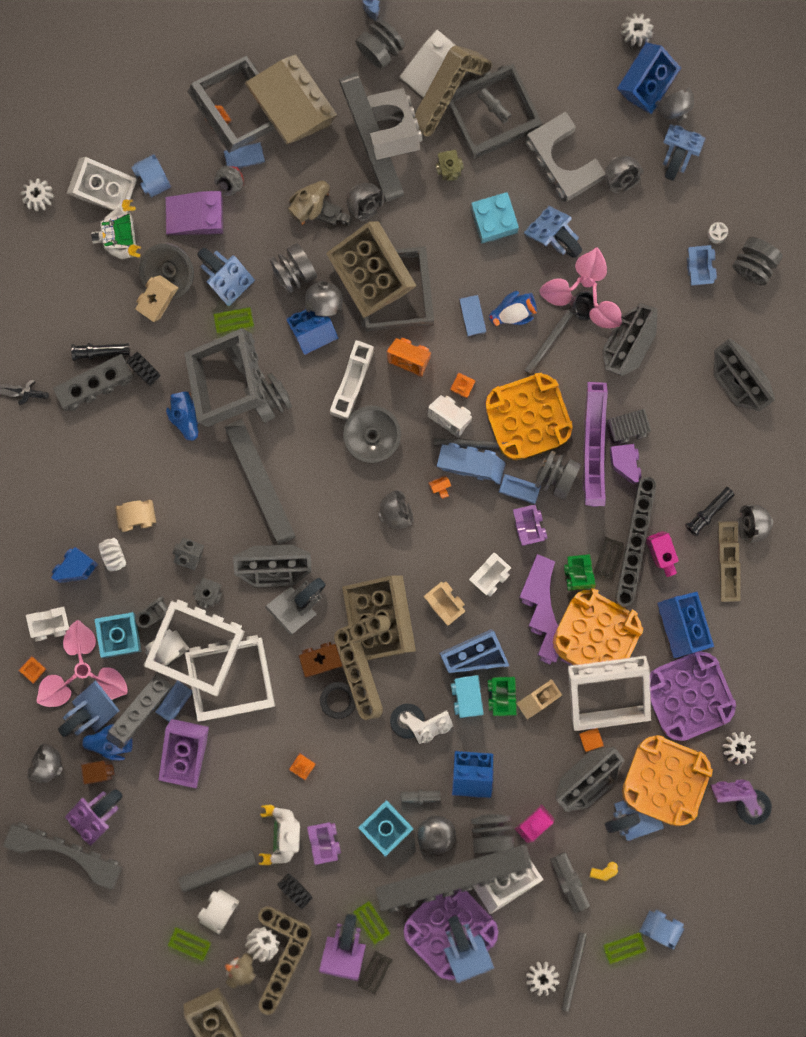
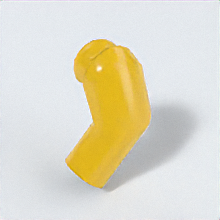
[589,862,618,881]

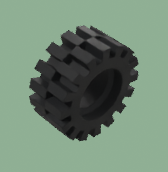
[126,352,161,386]
[277,873,313,909]

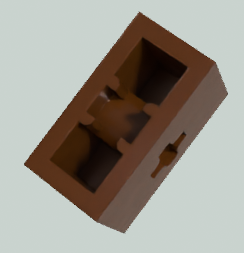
[298,642,343,678]
[81,761,115,784]

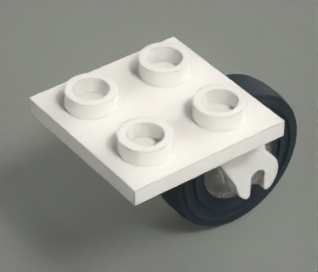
[390,704,453,744]

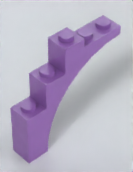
[582,382,608,507]
[519,554,571,665]

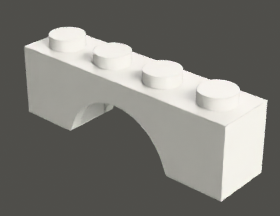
[330,340,374,421]

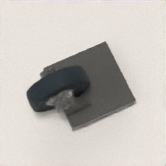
[265,578,326,635]

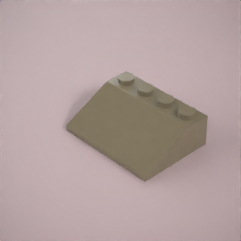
[245,54,337,145]
[326,221,416,318]
[342,575,416,660]

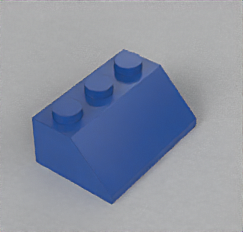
[617,43,681,114]
[657,592,714,658]

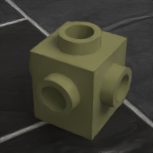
[435,149,464,181]

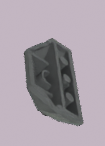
[602,303,658,376]
[714,338,775,412]
[233,545,312,587]
[555,747,625,812]

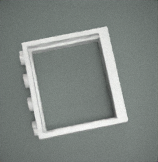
[144,600,245,696]
[185,635,275,722]
[568,656,651,731]

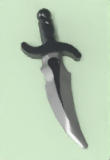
[0,380,49,405]

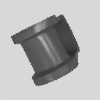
[136,596,168,629]

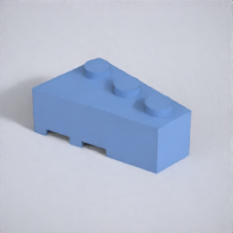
[437,443,506,485]
[439,629,509,673]

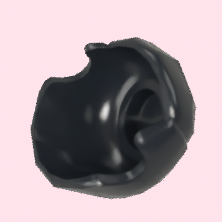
[570,291,598,321]

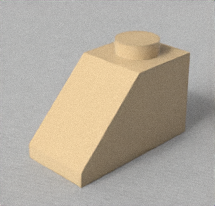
[516,679,562,719]

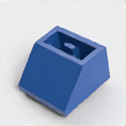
[286,310,338,355]
[51,547,98,583]
[452,751,493,798]

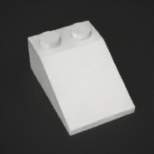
[400,30,455,98]
[67,157,137,211]
[427,395,472,438]
[472,862,543,914]

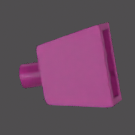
[646,531,679,577]
[515,805,555,844]

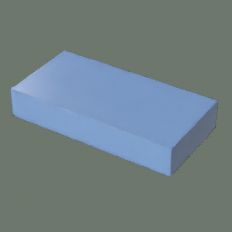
[224,142,265,168]
[459,295,486,337]
[498,474,541,505]
[156,680,192,722]

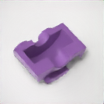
[513,505,547,546]
[307,822,341,865]

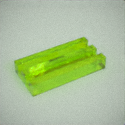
[213,307,254,333]
[353,901,391,945]
[167,927,212,961]
[603,932,647,964]

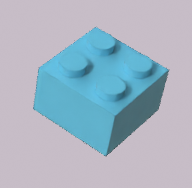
[471,192,519,243]
[95,612,142,658]
[451,675,483,718]
[358,800,414,856]

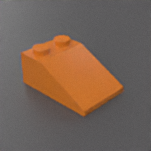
[387,338,431,377]

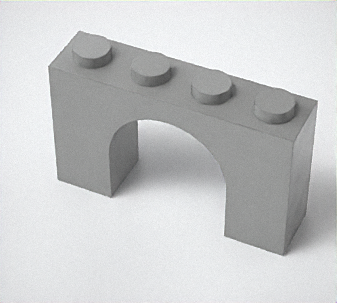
[367,88,423,160]
[526,111,605,202]

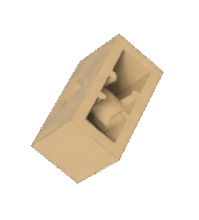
[135,275,178,322]

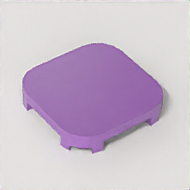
[650,651,736,741]
[404,889,498,980]

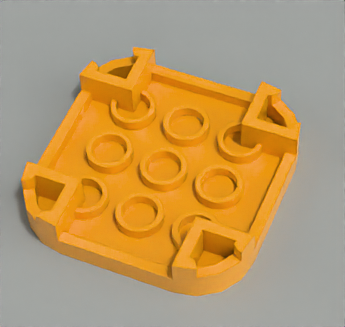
[485,373,573,460]
[553,588,643,665]
[622,735,713,826]

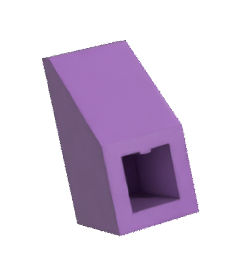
[609,444,641,485]

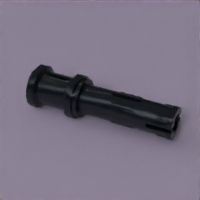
[71,343,130,361]
[685,487,735,537]

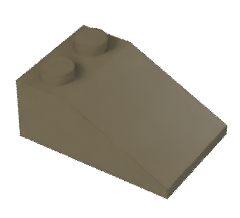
[183,987,243,1037]

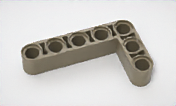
[413,45,492,137]
[334,615,390,720]
[258,906,312,1015]

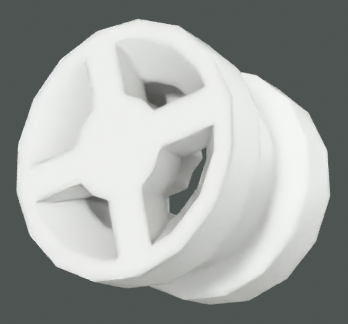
[708,222,728,244]

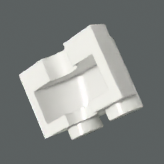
[469,553,511,597]
[26,607,69,642]
[145,629,189,666]
[197,889,240,935]

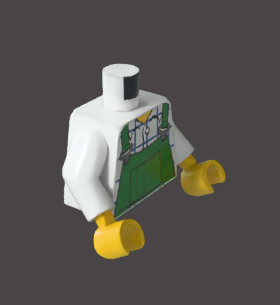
[91,199,141,259]
[259,805,300,866]

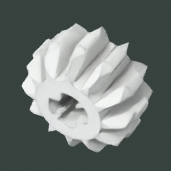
[621,14,653,47]
[21,178,54,211]
[99,538,126,572]
[723,732,756,765]
[245,927,280,962]
[526,962,559,996]

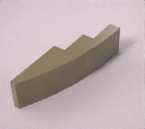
[718,521,740,602]

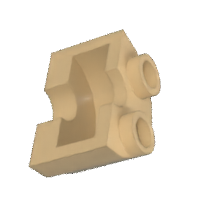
[115,500,156,532]
[424,581,465,626]

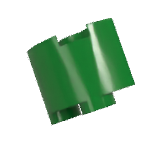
[564,554,596,591]
[488,677,517,716]

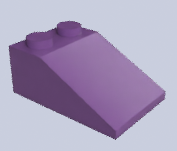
[166,191,223,235]
[159,719,209,788]

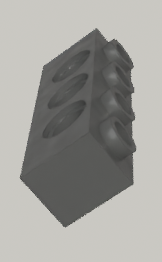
[53,354,134,412]
[106,674,172,750]

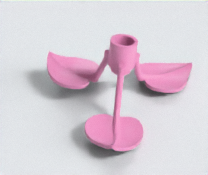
[539,248,622,328]
[37,620,128,707]

